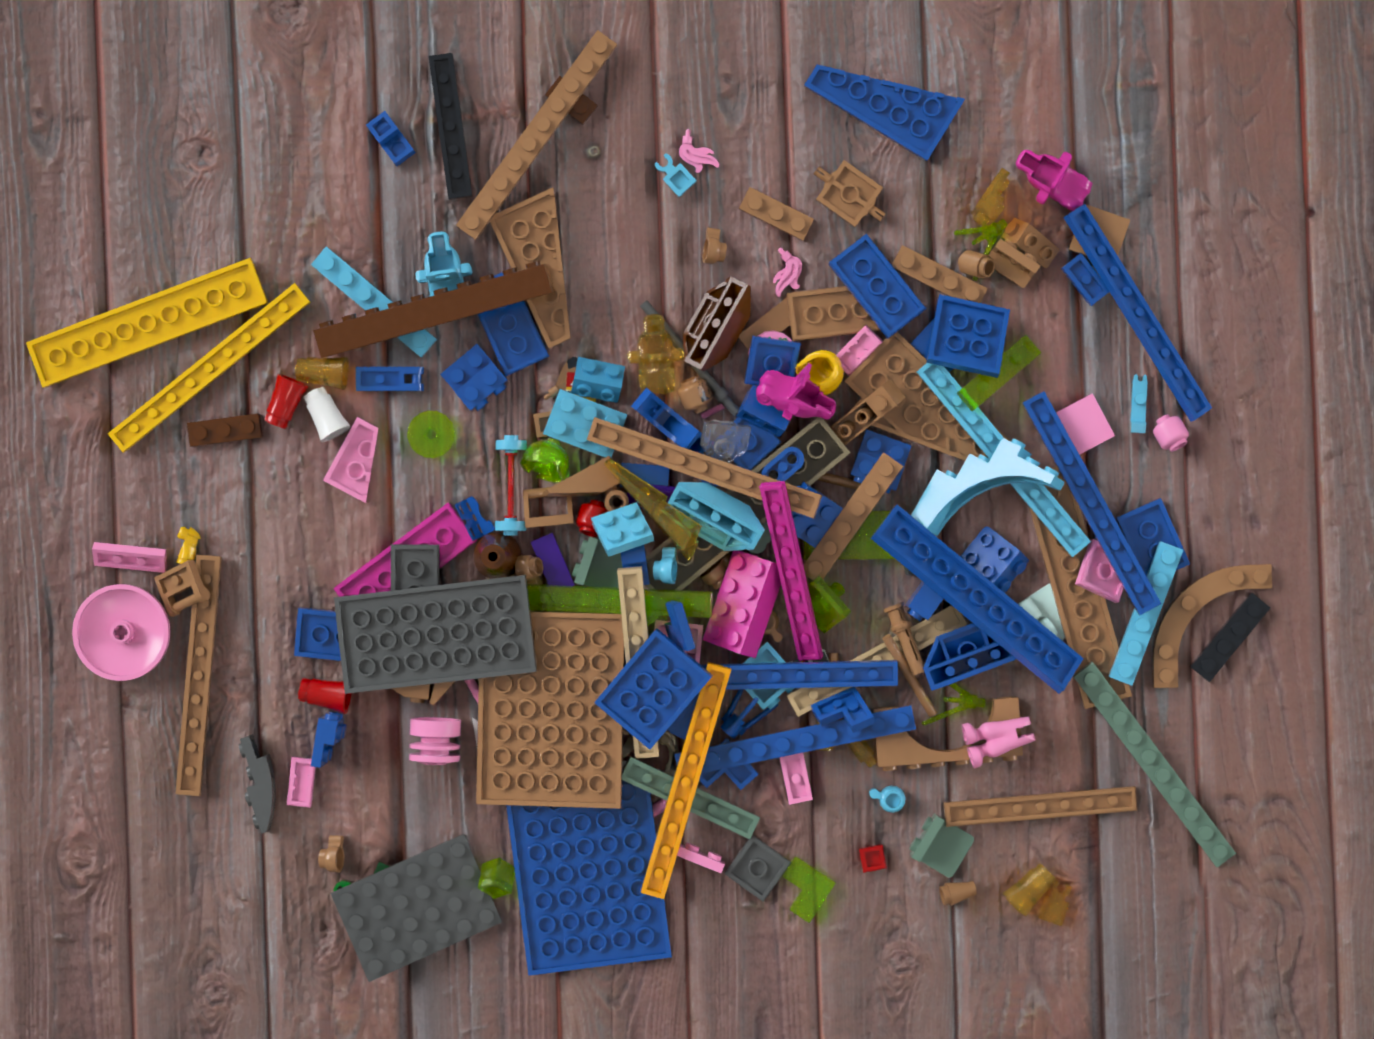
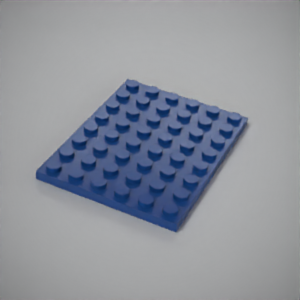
[506,768,672,976]

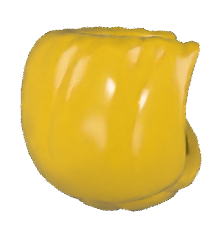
[795,350,844,396]

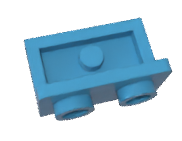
[571,357,625,403]

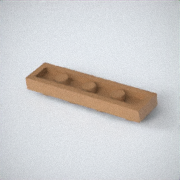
[892,245,988,303]

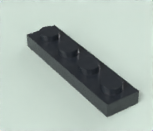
[1189,592,1270,682]

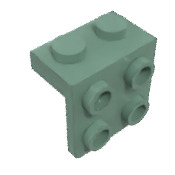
[572,536,623,596]
[909,813,974,878]

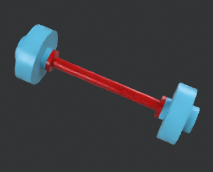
[495,435,527,536]

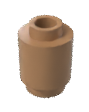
[958,250,995,278]

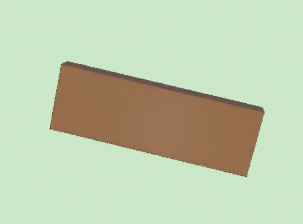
[738,298,790,351]

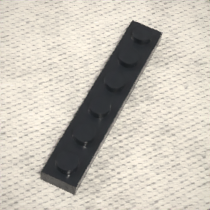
[428,53,473,200]

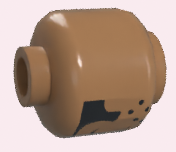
[677,376,713,414]

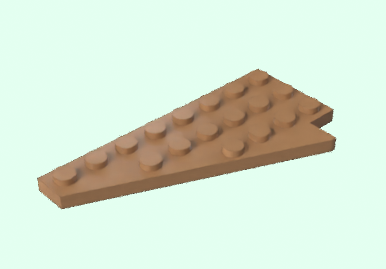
[844,332,1011,461]

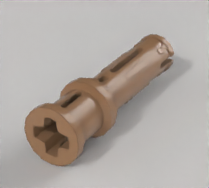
[883,602,924,676]

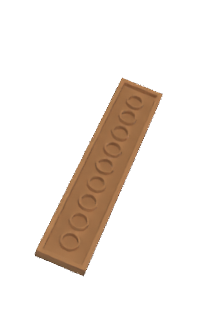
[1028,467,1132,709]

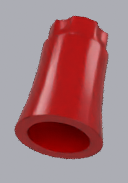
[264,374,309,429]
[298,678,352,714]

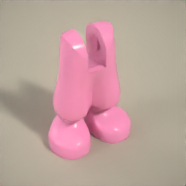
[962,716,1035,769]

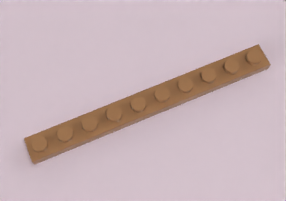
[456,30,617,240]
[587,417,823,518]
[175,554,222,796]

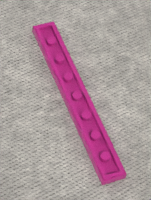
[759,481,823,661]

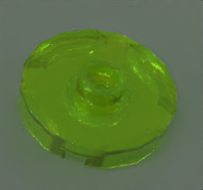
[407,410,456,458]

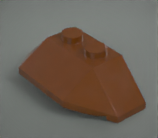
[683,276,751,371]

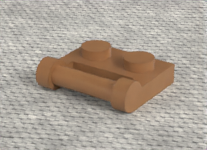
[154,560,210,617]

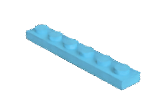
[311,246,437,358]
[1108,541,1183,686]

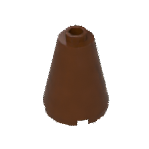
[473,532,521,579]

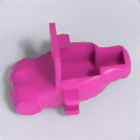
[1016,149,1093,211]
[756,363,836,421]

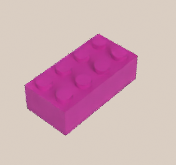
[702,550,781,658]

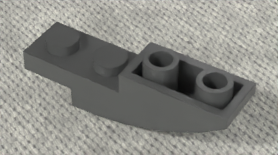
[239,734,276,834]

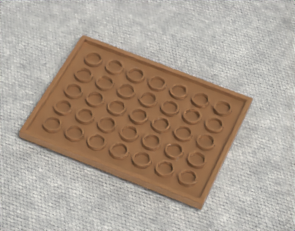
[476,612,625,809]

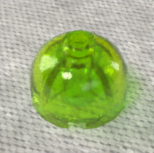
[520,438,570,483]

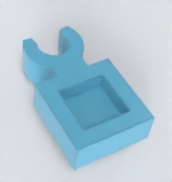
[655,153,697,197]

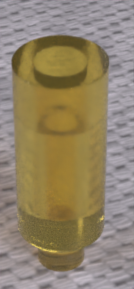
[847,740,877,768]

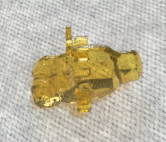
[627,314,684,395]

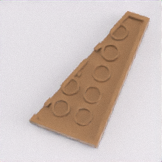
[490,187,571,349]

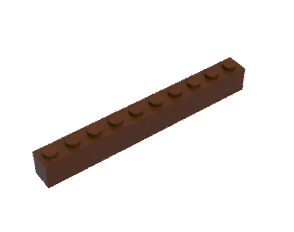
[313,261,555,358]

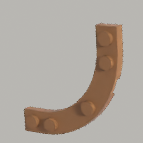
[1152,564,1272,688]

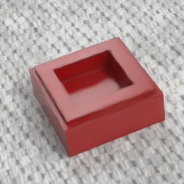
[859,844,887,873]

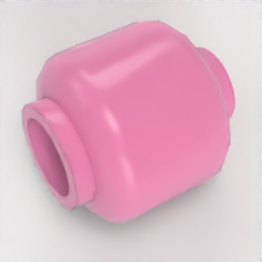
[1153,414,1189,452]

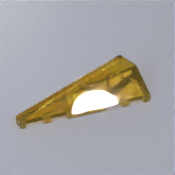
[604,459,702,561]

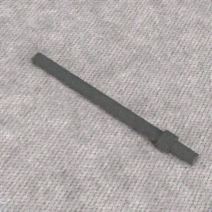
[640,300,740,416]

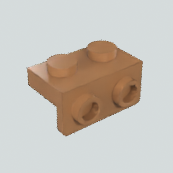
[989,239,1041,289]

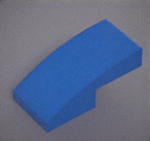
[366,111,416,166]

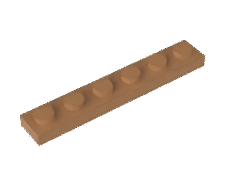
[803,452,904,585]

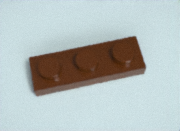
[187,414,263,447]

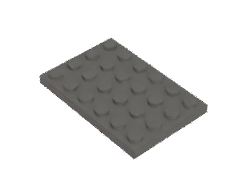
[330,834,502,982]

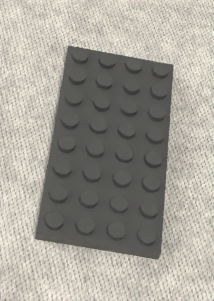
[334,575,537,694]

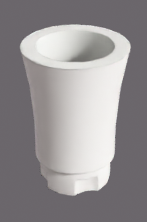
[303,386,351,442]

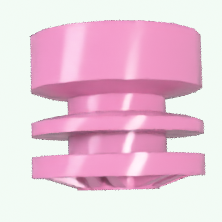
[409,717,461,765]

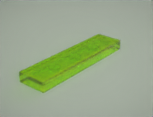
[957,335,1041,411]

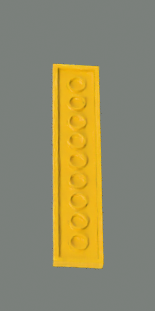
[26,258,268,388]

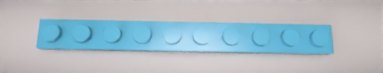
[916,363,1091,557]

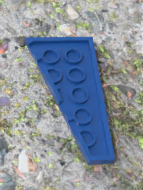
[804,64,965,162]

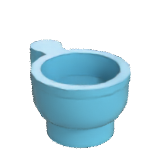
[653,547,677,584]
[869,785,906,813]

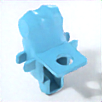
[415,231,472,296]

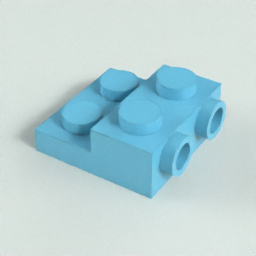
[742,642,794,710]

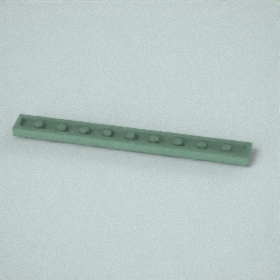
[1073,662,1236,867]

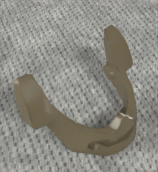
[623,730,679,776]

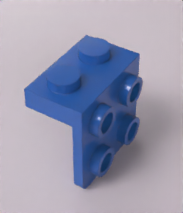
[960,526,1030,593]

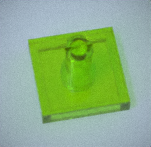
[808,576,852,634]

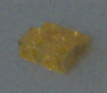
[970,168,1010,227]

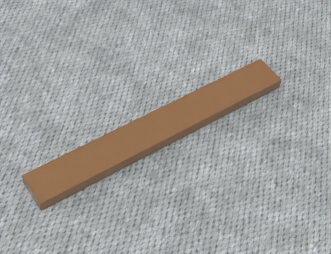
[943,786,1137,827]

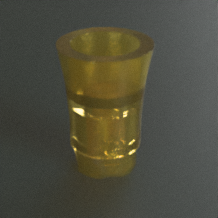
[295,357,349,390]
[1002,863,1056,917]

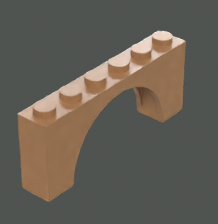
[872,696,1023,771]

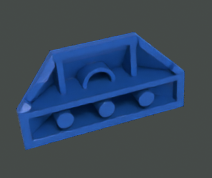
[923,623,1016,691]

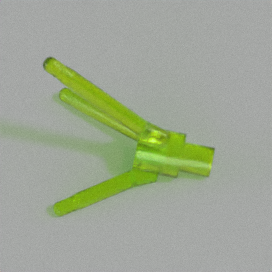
[954,219,1008,281]
[922,683,986,726]

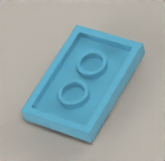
[543,389,627,458]

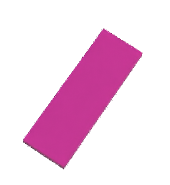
[333,502,478,597]

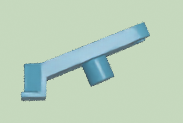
[1130,374,1148,433]

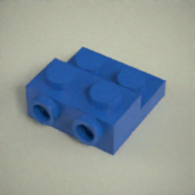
[440,344,508,412]
[850,429,912,494]
[792,481,843,548]
[311,712,347,768]

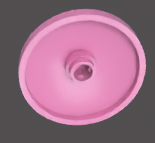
[72,584,170,681]

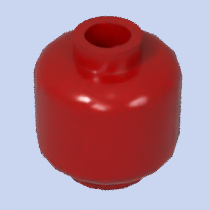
[576,500,609,537]

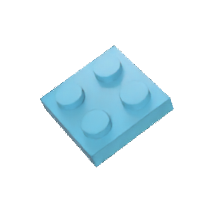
[591,502,654,557]

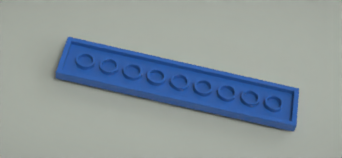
[871,505,1084,694]

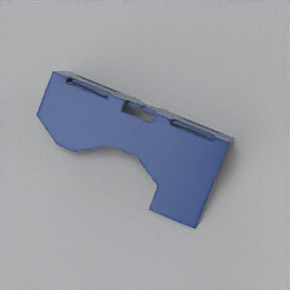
[454,496,495,541]

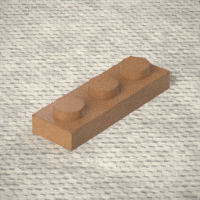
[739,187,814,241]

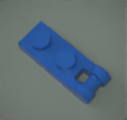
[356,367,424,391]

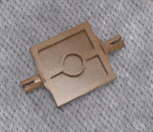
[813,160,886,228]

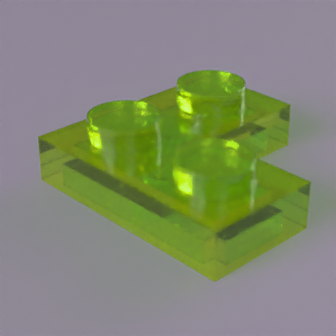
[782,856,836,923]

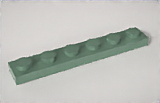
[622,756,760,839]

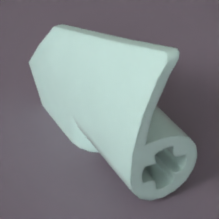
[1018,583,1064,641]

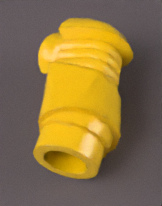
[176,526,201,564]

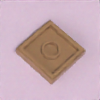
[1068,204,1130,257]

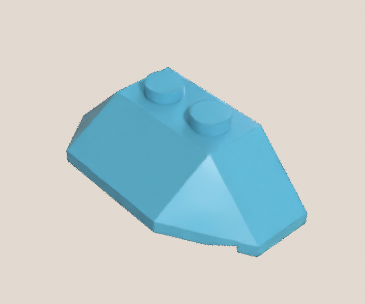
[668,482,765,551]

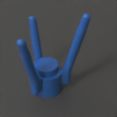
[720,689,778,739]

